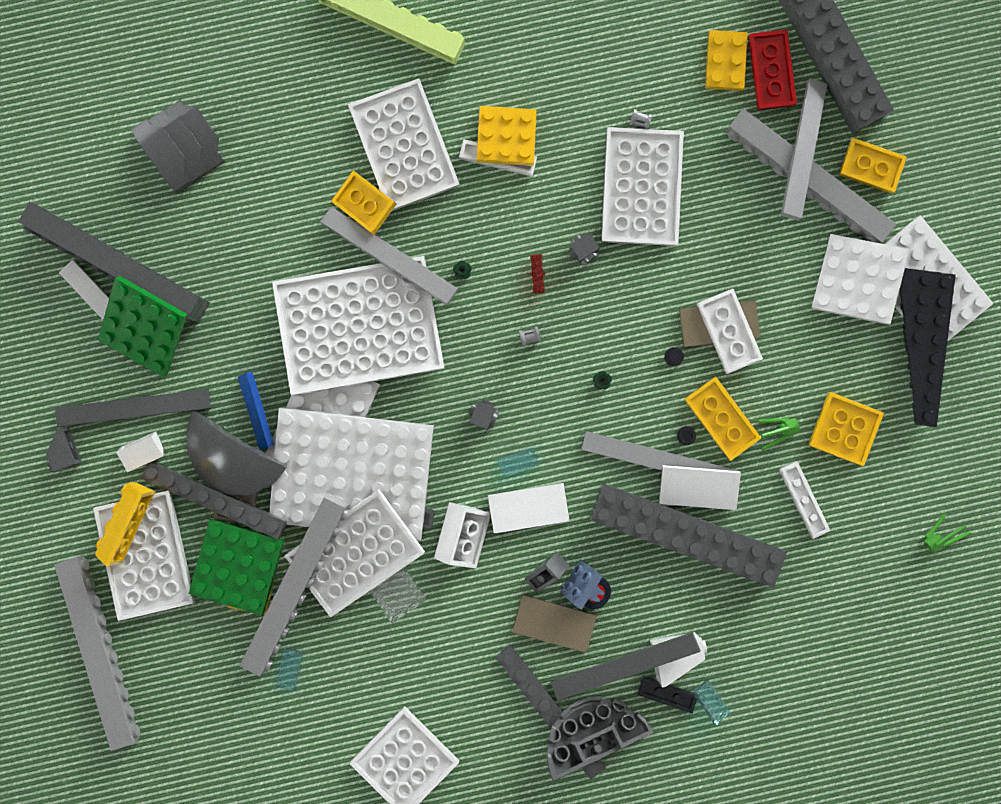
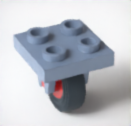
[560,560,611,610]

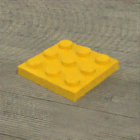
[476,106,537,166]
[808,392,884,466]

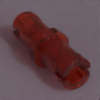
[530,254,545,294]

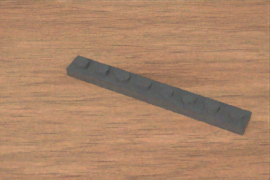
[141,461,287,539]
[496,644,606,780]

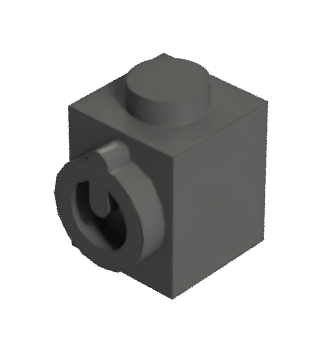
[568,232,600,265]
[469,399,499,430]

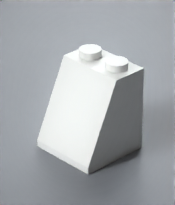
[650,632,707,687]

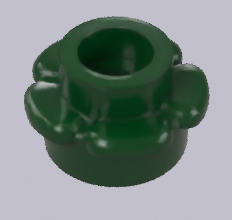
[453,261,472,279]
[593,371,612,390]

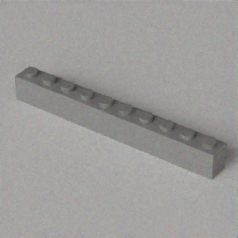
[725,109,896,244]
[240,493,349,676]
[54,555,140,751]

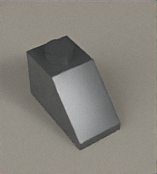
[46,427,82,472]
[524,552,570,593]

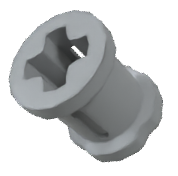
[629,109,653,129]
[519,326,541,347]

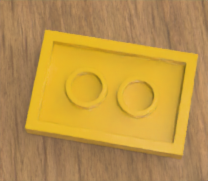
[705,30,748,91]
[838,138,907,194]
[331,170,397,235]

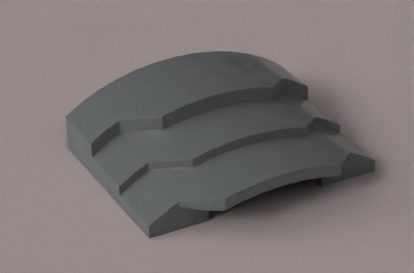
[131,99,224,194]

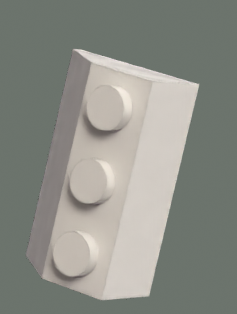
[434,502,491,568]

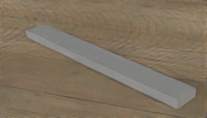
[781,78,827,221]
[320,207,458,305]
[581,431,734,471]

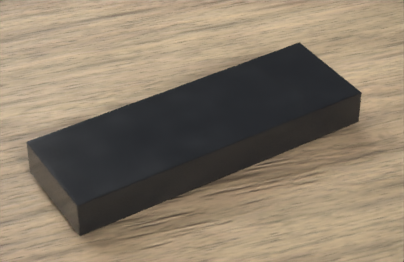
[637,675,699,714]

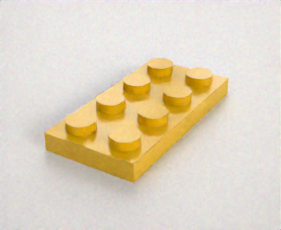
[684,376,761,461]

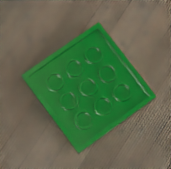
[98,276,188,378]
[188,519,285,616]

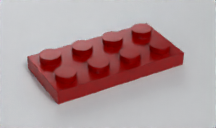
[748,29,797,111]

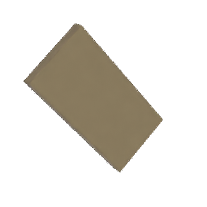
[679,300,760,347]
[512,594,597,653]

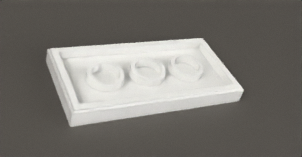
[697,289,763,374]
[659,465,741,510]
[488,483,569,533]

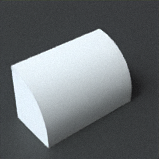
[116,431,163,472]

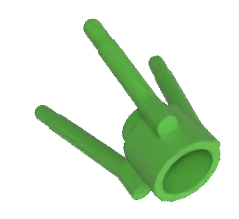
[758,417,800,451]
[924,514,971,553]

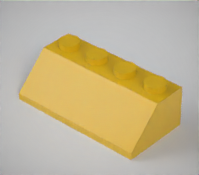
[95,482,156,567]

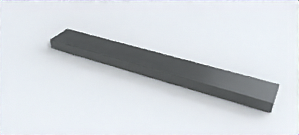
[55,389,211,427]
[550,632,701,700]

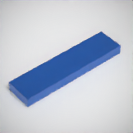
[238,372,274,450]

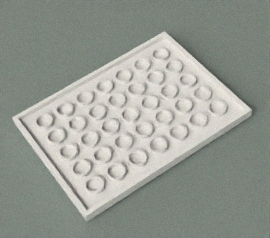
[272,256,445,396]
[269,408,434,540]

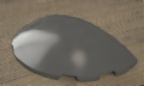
[186,410,287,496]
[547,696,654,781]

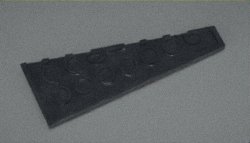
[899,268,956,427]

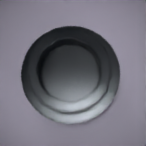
[664,347,684,367]
[677,426,696,445]

